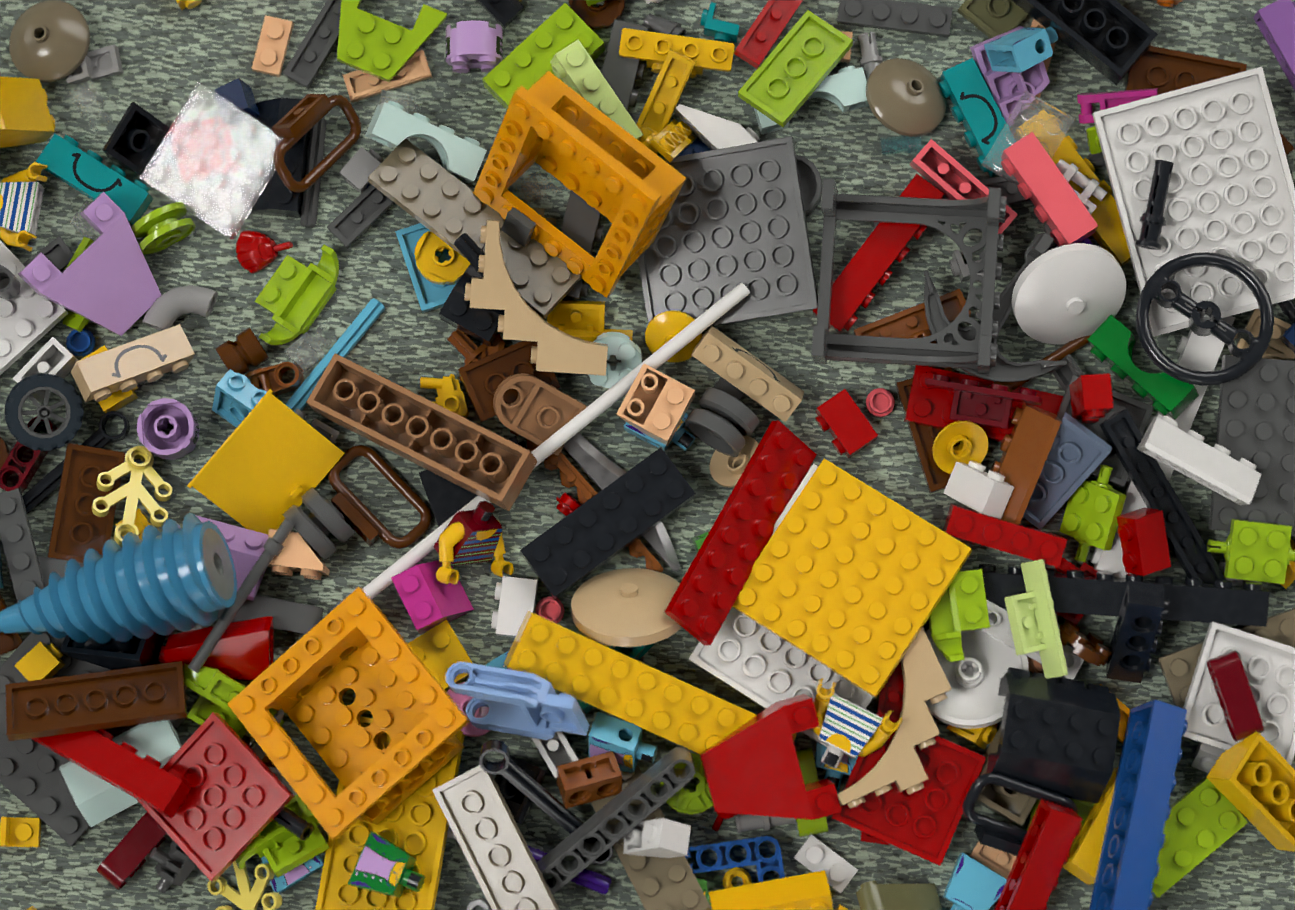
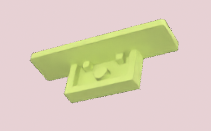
[1004,559,1068,679]

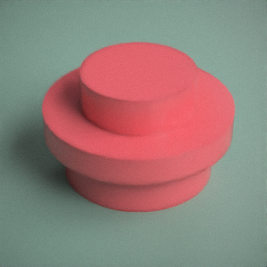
[866,388,895,417]
[535,596,565,624]

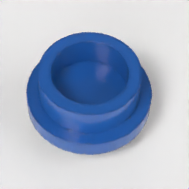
[66,328,95,357]

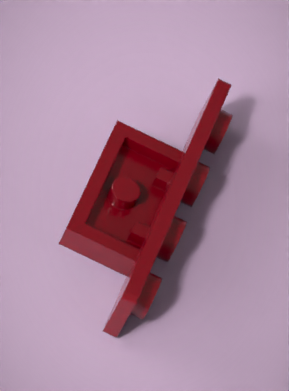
[925,374,1042,429]

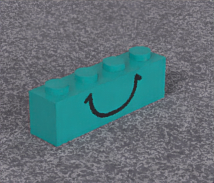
[938,58,1016,178]
[36,134,153,225]

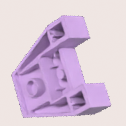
[18,192,162,336]

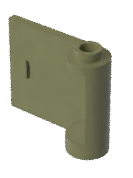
[856,881,942,910]

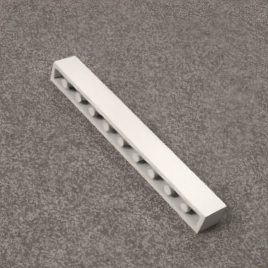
[1091,316,1235,578]

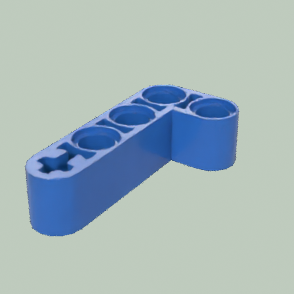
[685,836,785,882]

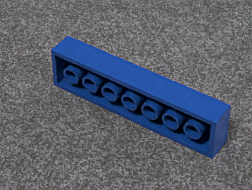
[1089,700,1188,910]

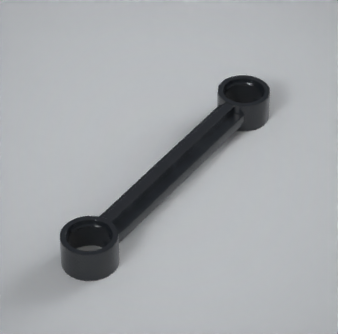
[23,411,130,514]
[479,739,613,864]

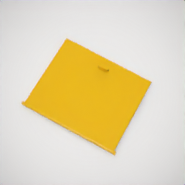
[187,389,345,535]

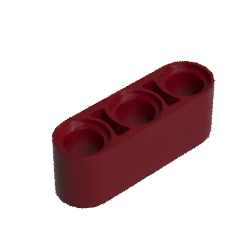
[0,416,57,492]
[1207,651,1264,742]
[96,812,166,890]

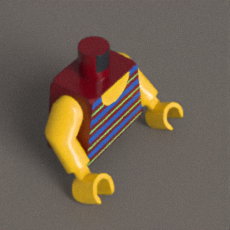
[434,501,514,584]

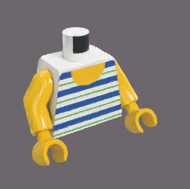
[0,162,47,252]
[813,678,903,769]

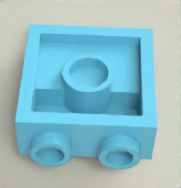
[212,369,267,428]

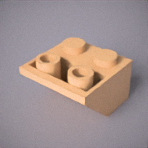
[616,363,695,446]
[268,529,330,580]

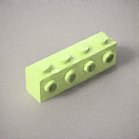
[550,39,643,140]

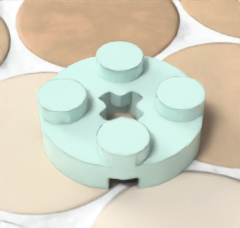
[588,332,642,389]

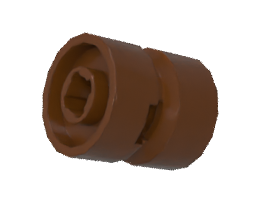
[215,327,269,375]

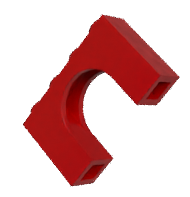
[943,503,1067,568]

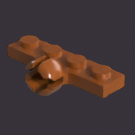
[854,289,971,344]

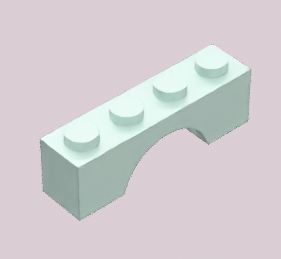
[754,66,869,135]
[365,101,487,183]

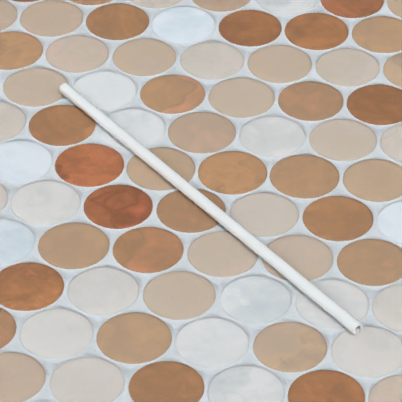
[289,282,750,648]

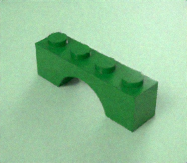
[1087,315,1199,420]

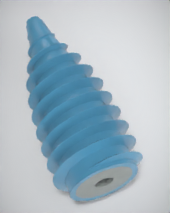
[0,512,237,643]

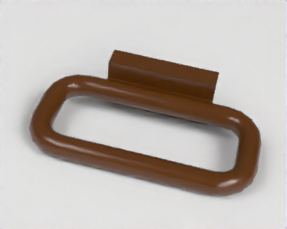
[272,94,361,193]
[328,445,432,549]

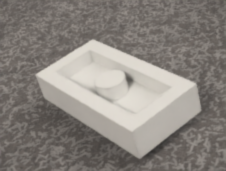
[794,835,858,894]

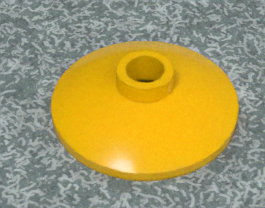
[645,311,702,363]
[932,421,988,474]

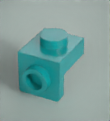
[700,2,740,43]

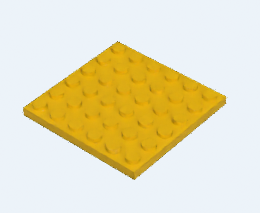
[732,458,972,698]

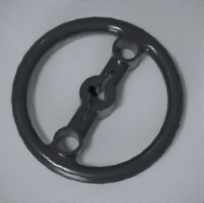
[1136,252,1274,386]

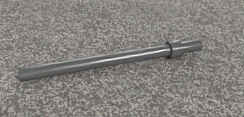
[188,519,294,673]

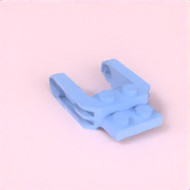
[446,662,590,740]

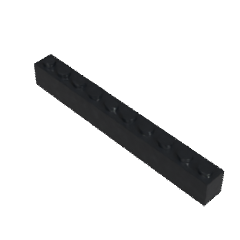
[973,564,1269,627]

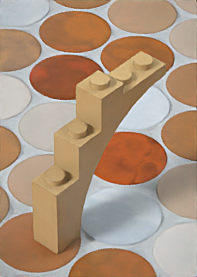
[465,220,608,376]
[837,627,951,808]

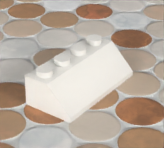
[1137,415,1261,505]

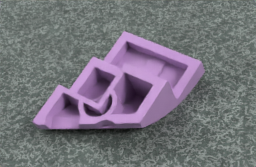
[970,26,1050,127]

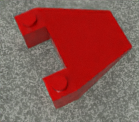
[700,694,842,820]

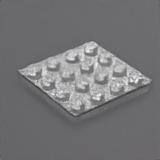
[140,82,284,240]

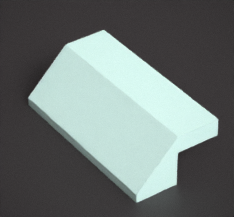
[59,720,182,827]

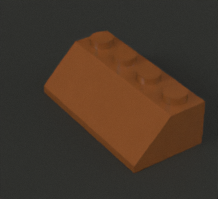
[991,403,1062,525]

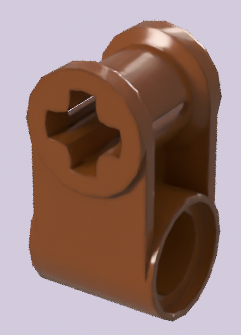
[245,362,304,397]

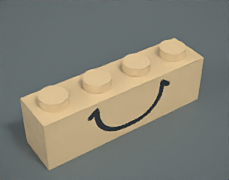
[71,324,195,402]
[692,325,804,422]

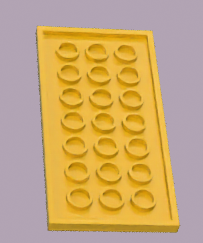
[315,717,465,910]

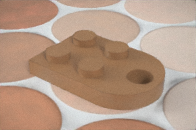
[493,373,587,456]

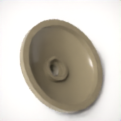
[9,0,90,82]
[866,58,946,137]

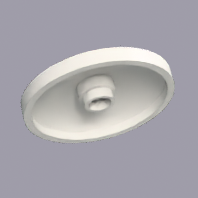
[1011,243,1126,345]
[925,629,1029,729]

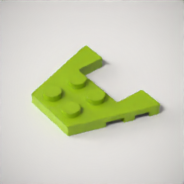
[337,0,447,83]

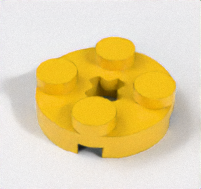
[414,231,470,285]

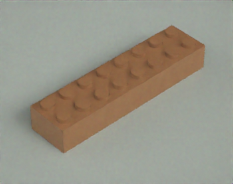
[306,353,538,511]

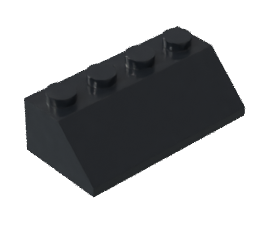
[244,98,310,218]

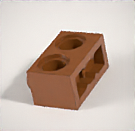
[556,751,622,809]

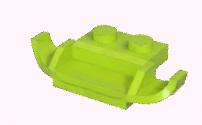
[255,244,339,345]
[928,569,990,662]
[183,663,285,739]
[235,794,329,878]

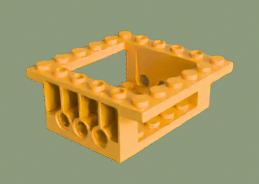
[473,71,686,298]
[227,587,470,840]

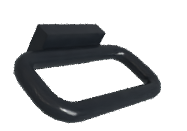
[962,772,1079,856]

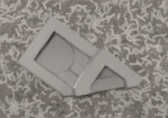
[66,44,124,85]

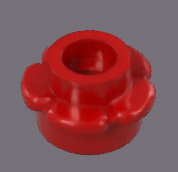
[556,492,581,516]

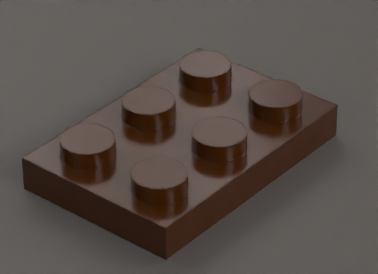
[457,341,560,422]

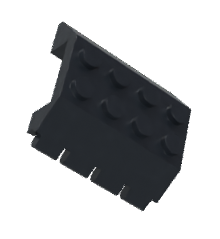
[986,667,1121,804]

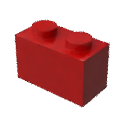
[1069,373,1114,424]
[815,389,878,459]
[1117,507,1171,576]

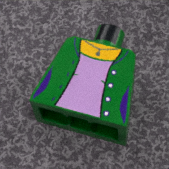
[348,831,425,898]

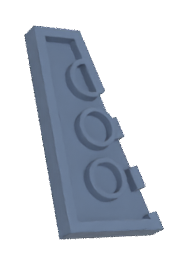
[1023,412,1112,530]

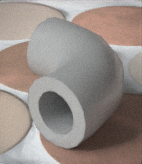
[143,285,218,331]

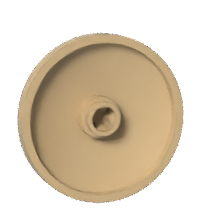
[571,568,681,647]

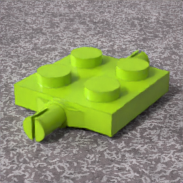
[1060,464,1127,562]
[1207,519,1295,584]

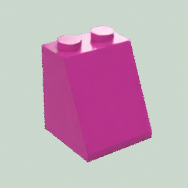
[391,560,474,635]

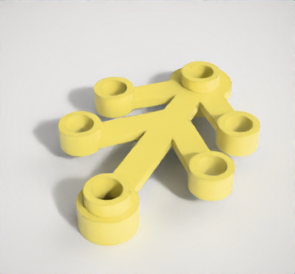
[92,446,172,547]
[207,861,282,910]

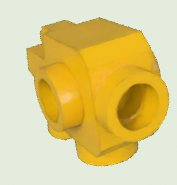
[420,374,469,418]

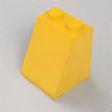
[0,76,56,148]

